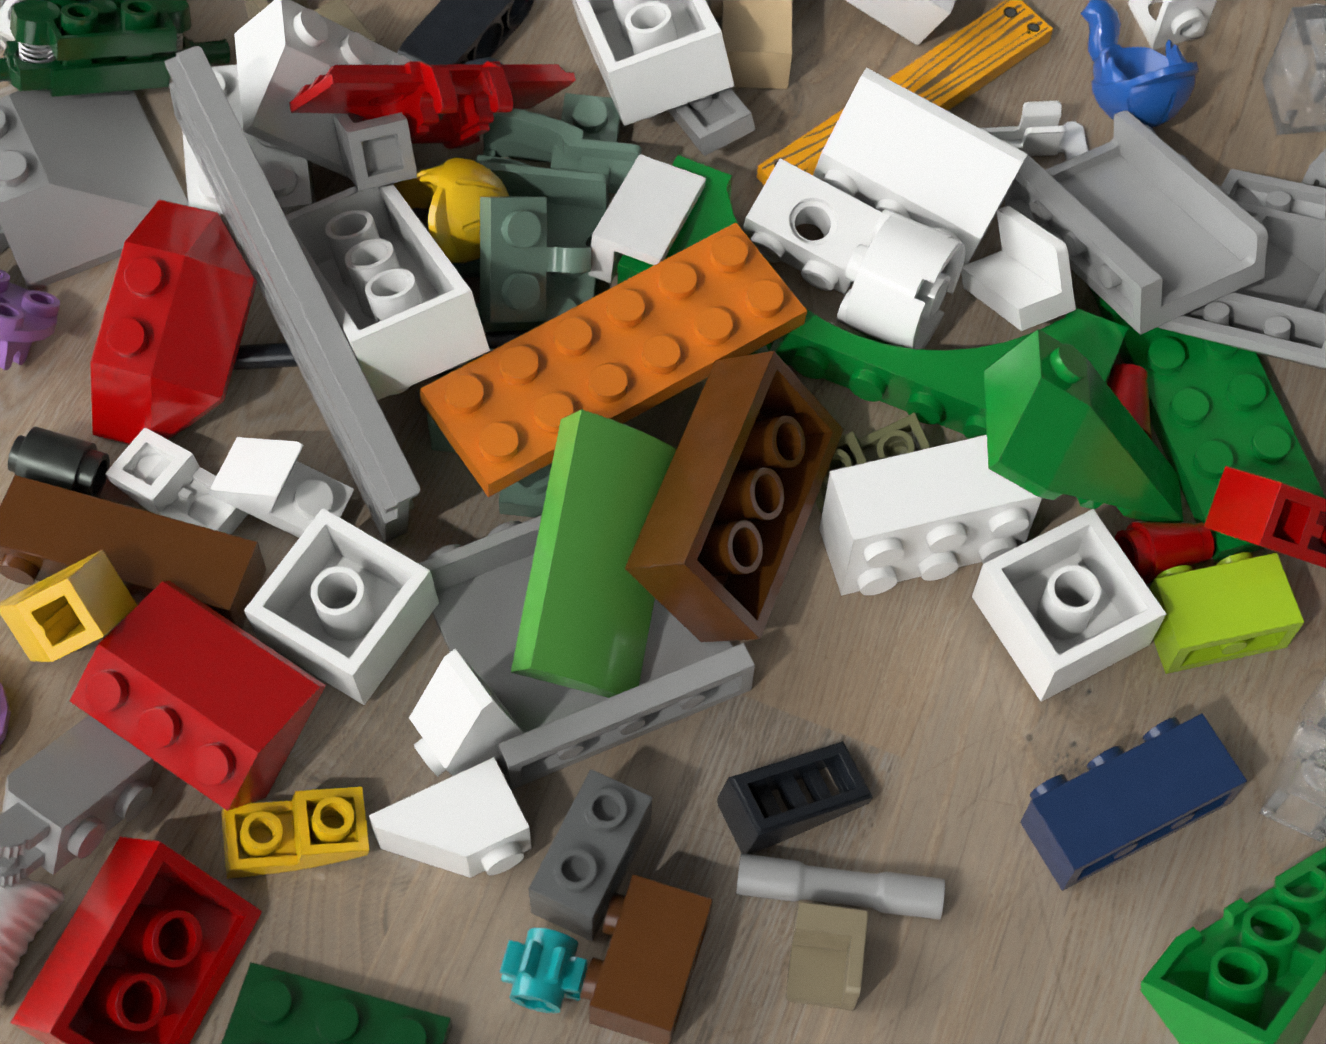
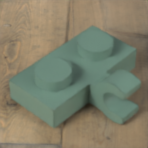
[480,196,591,323]

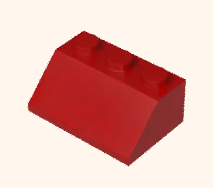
[69,580,326,811]
[10,836,262,1044]

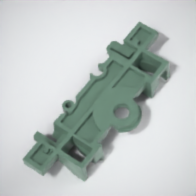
[427,93,642,518]

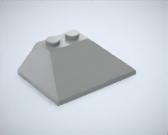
[0,85,188,291]
[1157,169,1326,370]

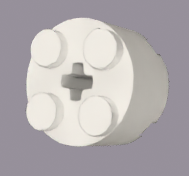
[837,209,966,349]

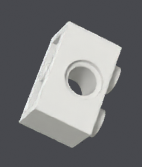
[743,158,882,295]

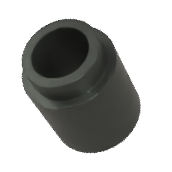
[8,426,110,498]

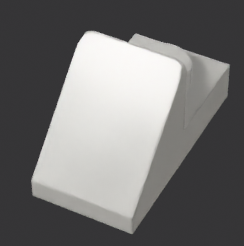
[208,437,354,538]

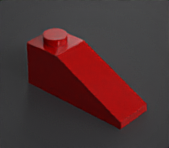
[1204,466,1326,568]

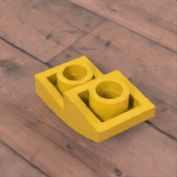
[221,787,370,879]

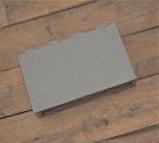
[1005,110,1269,335]

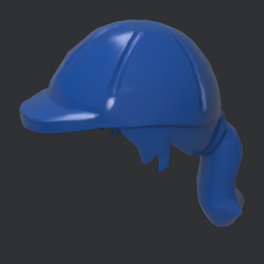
[1080,0,1199,128]

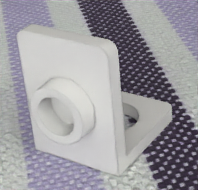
[1128,0,1217,50]

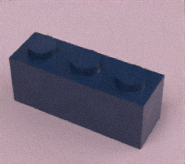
[1020,713,1247,891]

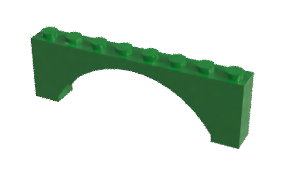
[618,155,1128,439]

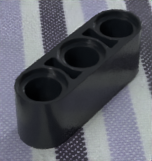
[397,0,535,65]

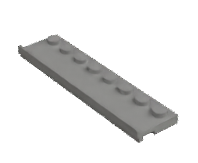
[165,46,420,542]

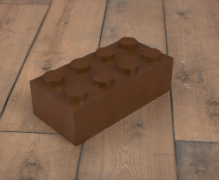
[625,351,844,642]

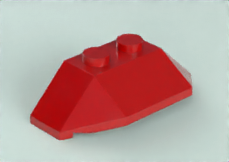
[90,199,257,445]

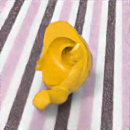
[393,158,509,264]

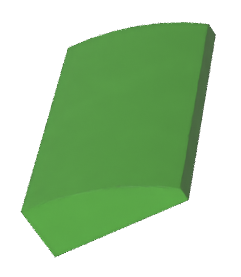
[511,409,677,698]

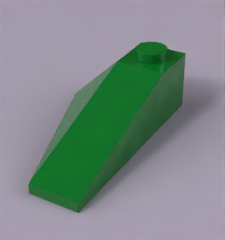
[984,329,1183,523]
[1140,847,1326,1044]

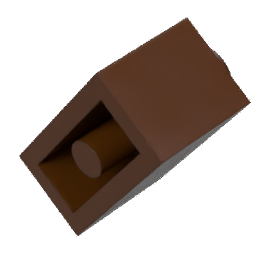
[580,875,713,1044]

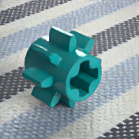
[499,928,588,1013]

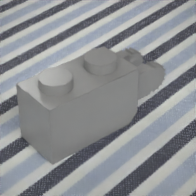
[0,715,154,888]

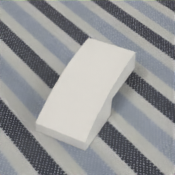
[105,428,248,534]

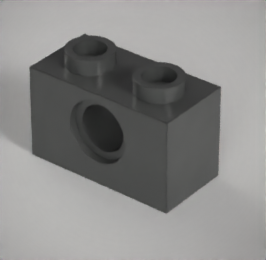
[529,769,652,941]

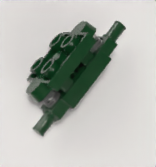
[0,0,230,97]

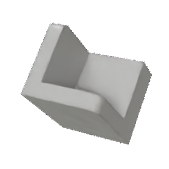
[333,112,417,191]

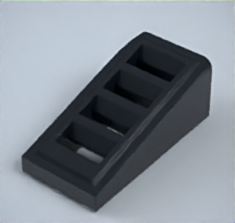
[717,741,873,854]

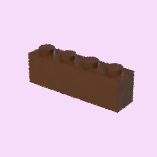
[0,475,266,629]

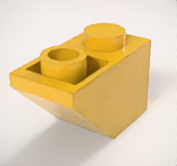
[0,550,137,662]

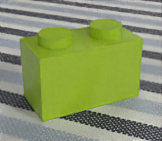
[1149,552,1304,674]

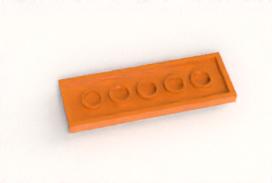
[420,223,807,497]

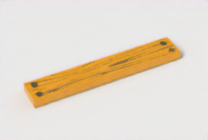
[756,0,1053,185]

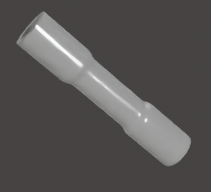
[736,854,945,920]

